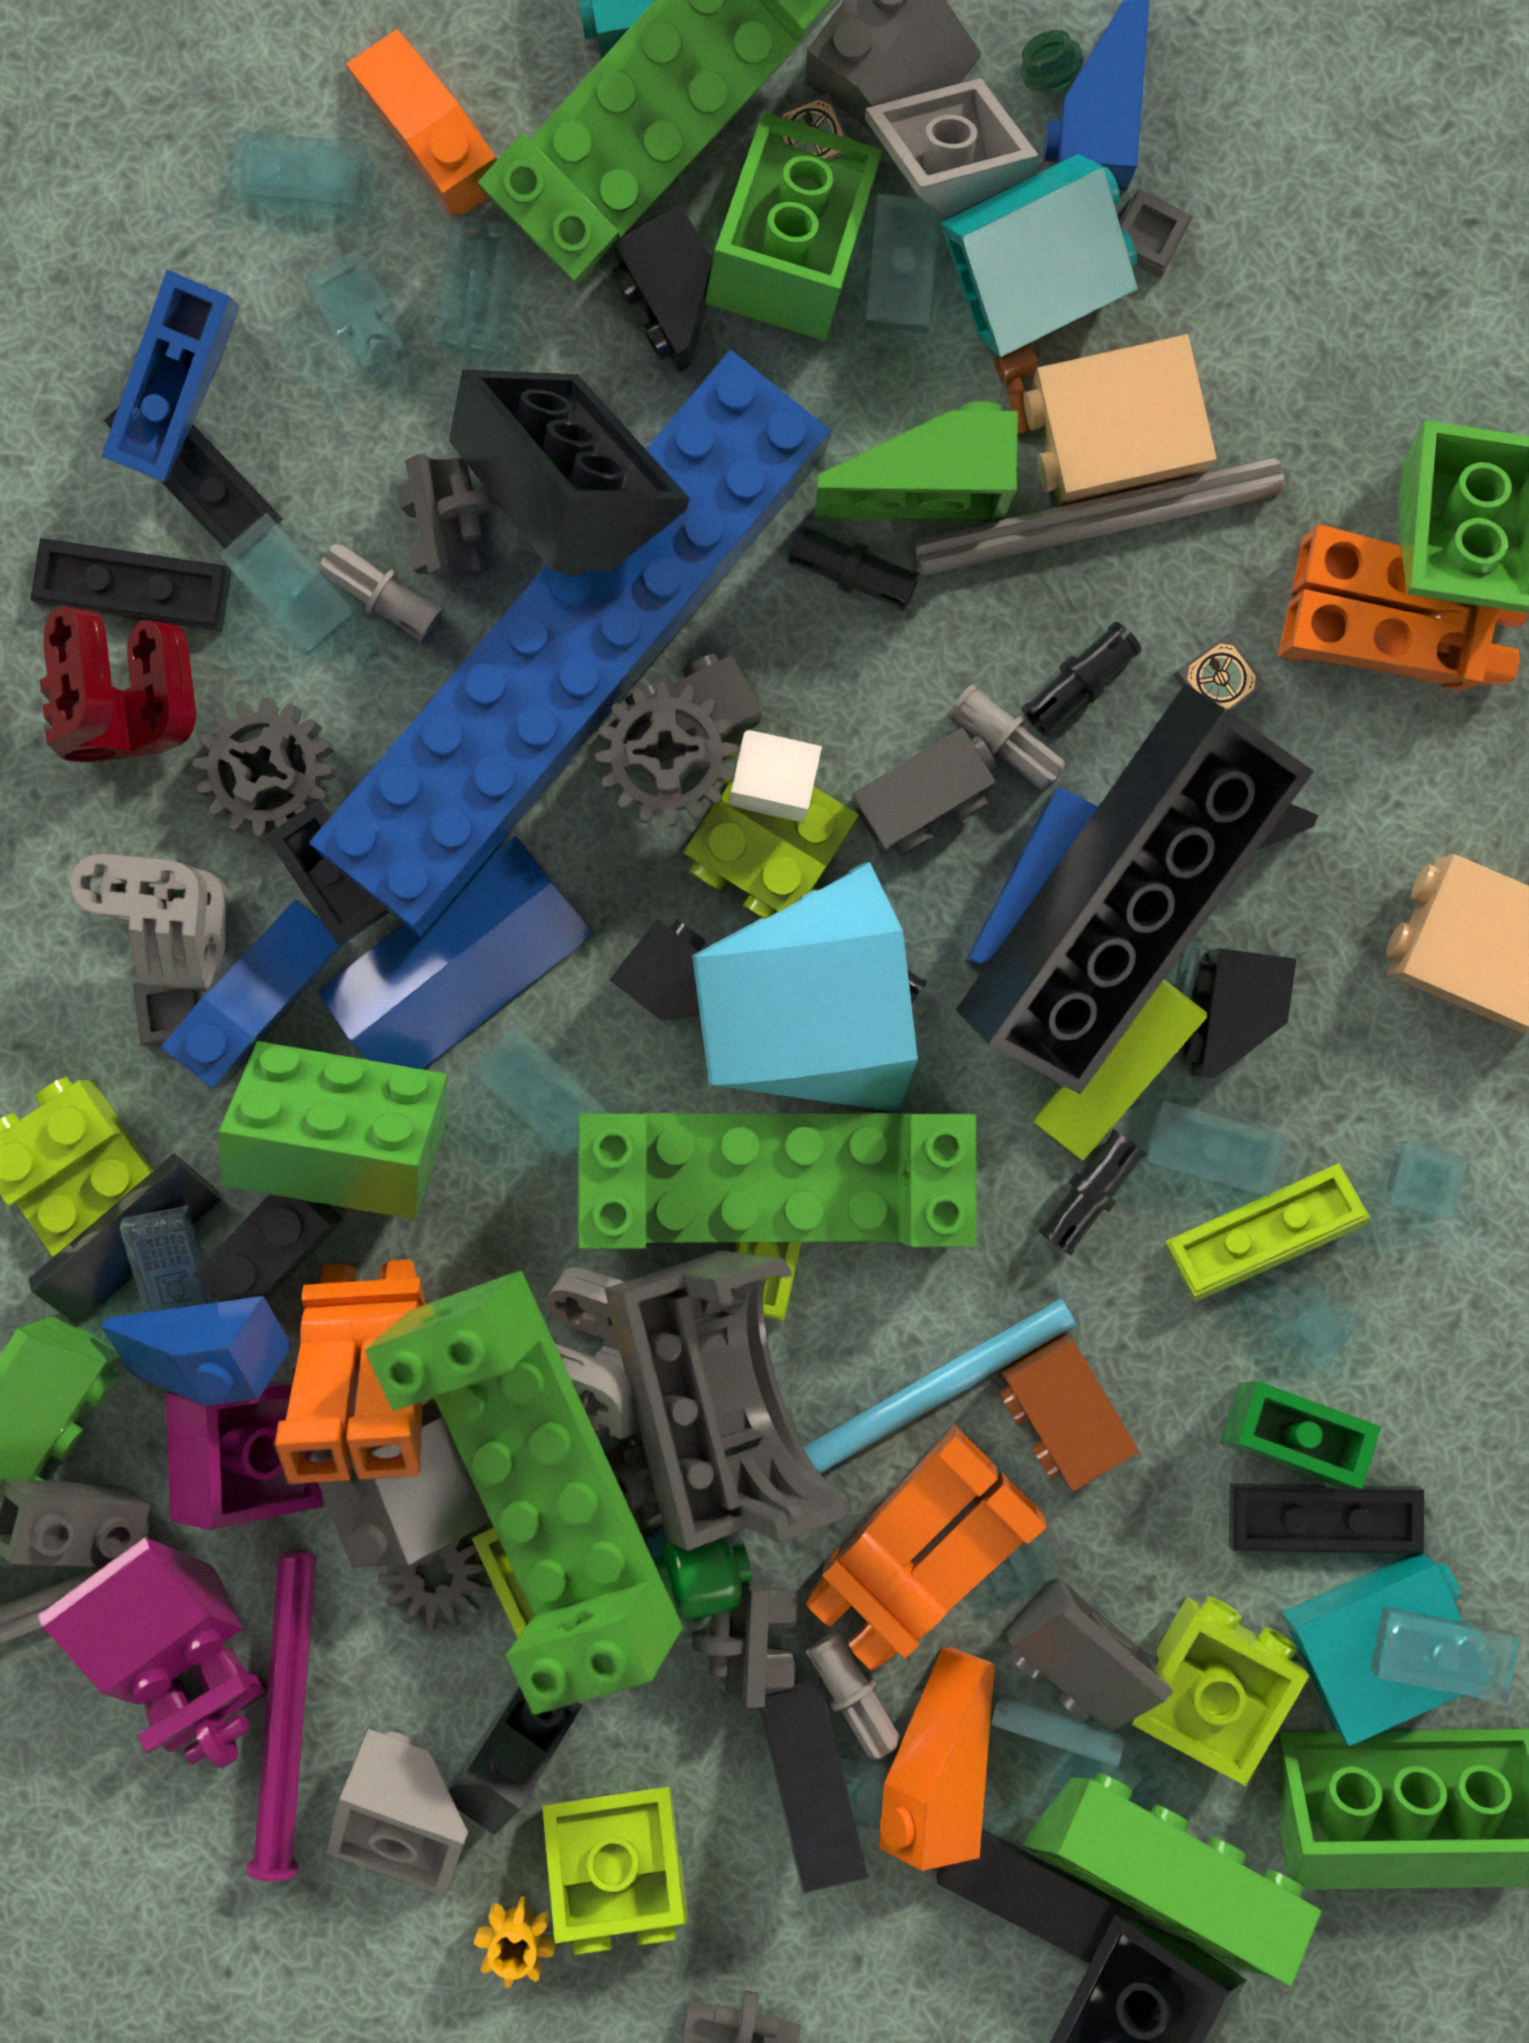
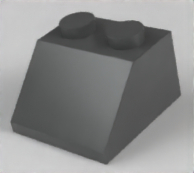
[805,0,981,133]
[309,1407,491,1568]
[1005,1573,1174,1732]

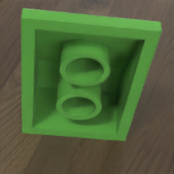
[705,111,883,341]
[814,401,1018,522]
[1397,420,1529,614]

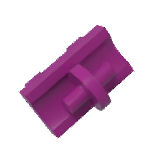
[138,1648,268,1768]

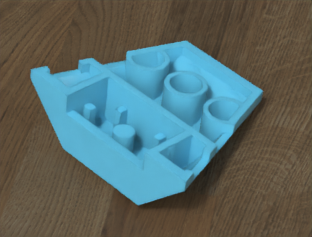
[692,862,918,1113]

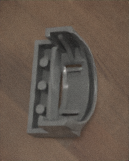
[604,1250,848,1551]

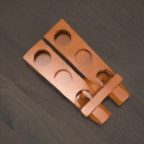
[1277,524,1529,692]
[275,1259,426,1484]
[806,1424,1047,1671]

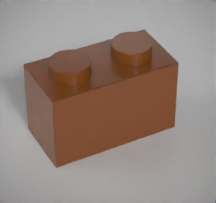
[998,1333,1139,1491]

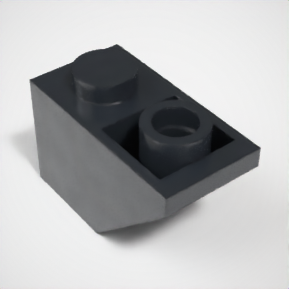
[611,204,713,372]
[610,919,706,1021]
[1183,948,1296,1078]
[448,1685,582,1835]

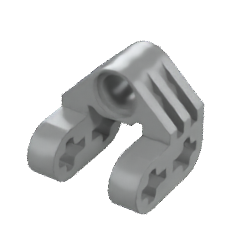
[70,854,230,991]
[547,1267,640,1439]

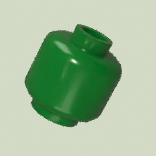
[653,1536,752,1621]

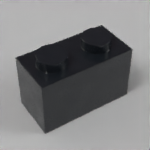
[193,1194,344,1302]

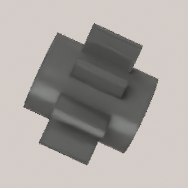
[606,1438,660,1521]

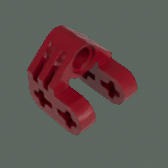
[40,606,196,762]

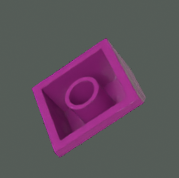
[165,1380,323,1530]
[38,1537,243,1705]

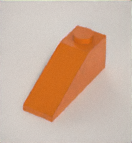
[346,29,497,221]
[879,1648,995,1871]

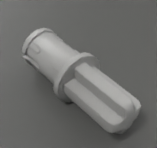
[319,544,444,643]
[947,684,1065,790]
[804,1629,900,1760]

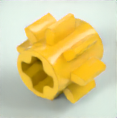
[474,1896,556,1988]

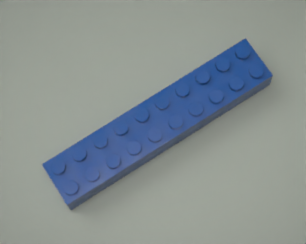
[309,349,831,938]

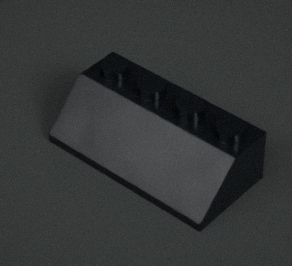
[449,369,690,576]
[1050,1913,1247,2043]

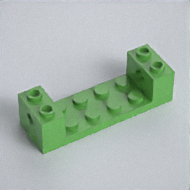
[477,0,841,287]
[577,1113,976,1249]
[364,1270,683,1715]

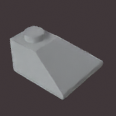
[865,78,1039,218]
[326,1729,468,1896]

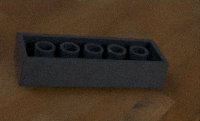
[956,683,1314,1094]

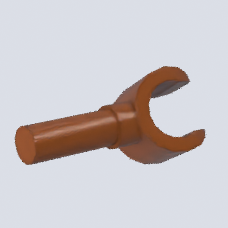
[995,343,1038,435]

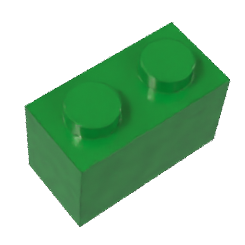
[1219,1381,1381,1490]

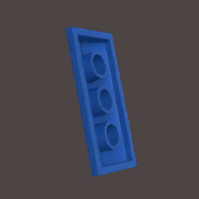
[317,835,595,1070]

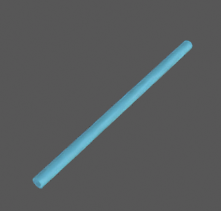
[643,1298,1077,1560]

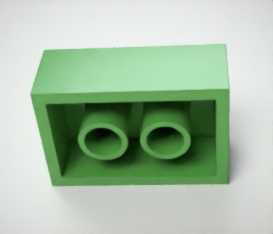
[218,1041,447,1220]

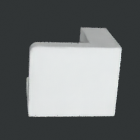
[728,730,822,823]

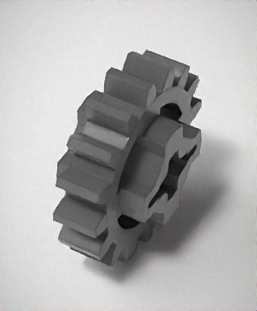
[595,681,738,827]
[193,697,337,839]

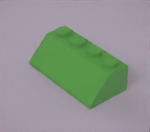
[0,1313,120,1561]
[1278,1728,1529,1890]
[1022,1772,1322,1987]

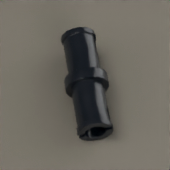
[787,524,920,611]
[1022,622,1142,737]
[1038,1129,1147,1255]

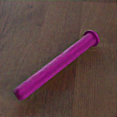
[246,1550,317,1881]

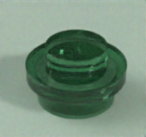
[1020,30,1084,92]

